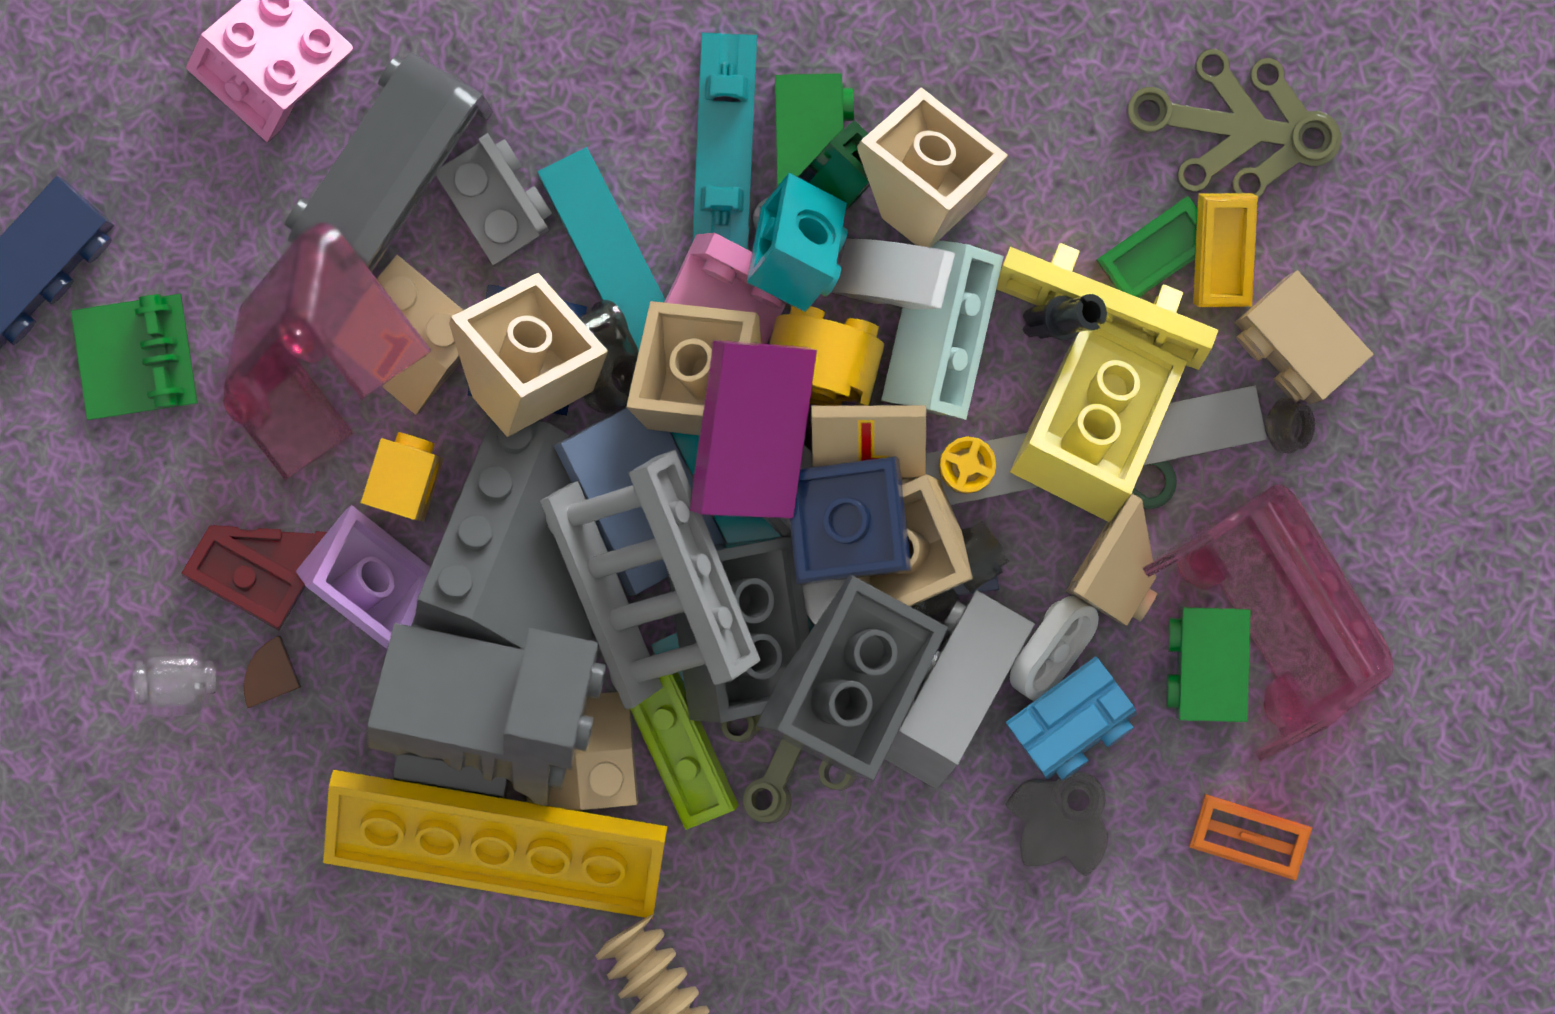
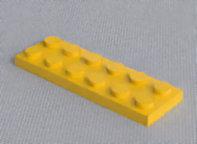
[323,770,668,919]

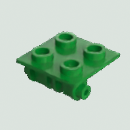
[71,293,198,420]

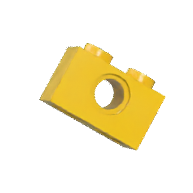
[361,432,444,522]

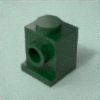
[809,120,870,210]

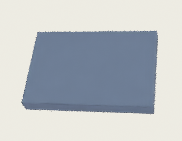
[554,407,725,596]

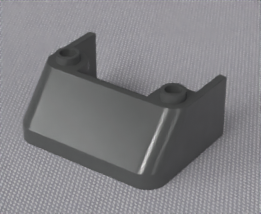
[285,52,493,292]

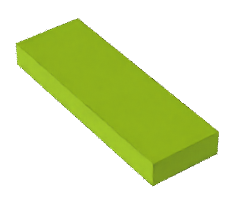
[630,672,739,830]

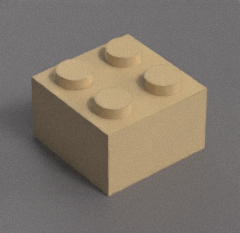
[1235,270,1374,405]

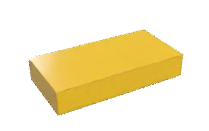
[1193,193,1258,307]

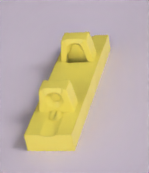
[996,243,1218,370]

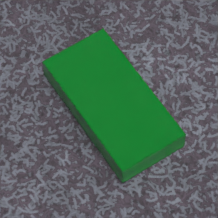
[1096,196,1198,298]

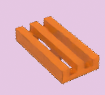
[1188,794,1312,881]

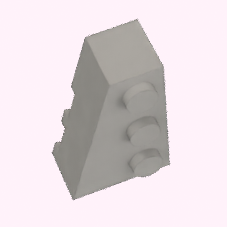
[885,590,1035,789]

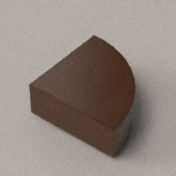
[244,636,301,708]

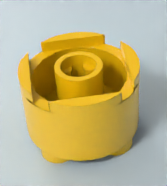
[769,306,884,406]

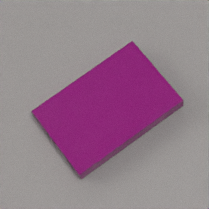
[690,340,817,518]

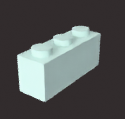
[881,240,1004,420]

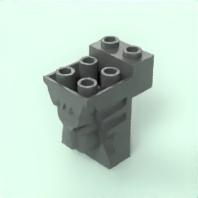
[367,623,606,806]

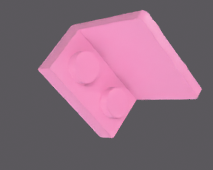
[186,0,353,142]
[664,233,788,344]

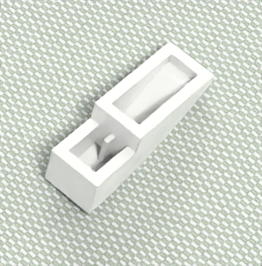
[833,239,955,309]

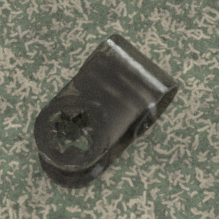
[578,299,639,414]

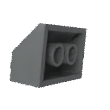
[667,536,809,723]

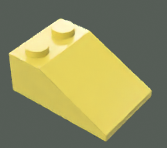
[1010,321,1187,522]

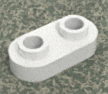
[1010,596,1099,701]

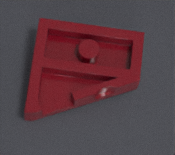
[181,525,327,631]

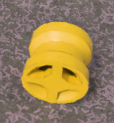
[939,436,996,494]

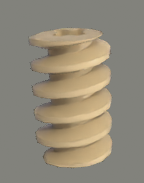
[595,914,710,1014]

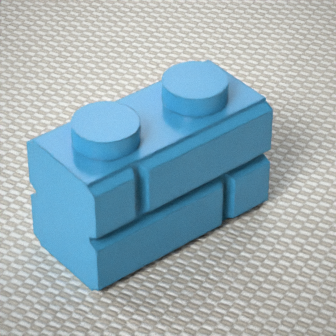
[1006,656,1137,781]

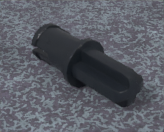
[1022,294,1107,340]

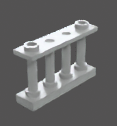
[540,450,761,709]

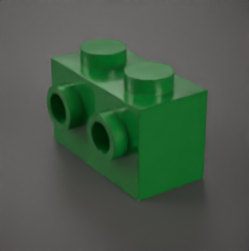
[1166,607,1251,722]

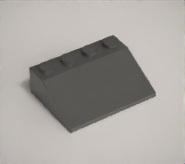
[414,419,593,650]

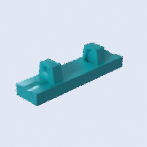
[692,32,757,250]

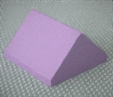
[296,505,431,649]

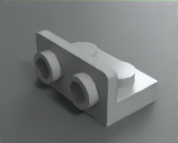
[436,133,552,267]

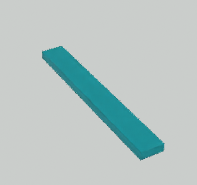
[537,147,781,543]

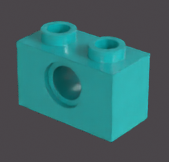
[747,173,848,312]

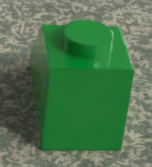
[775,73,854,187]

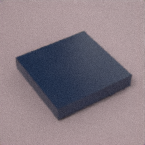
[790,457,911,585]

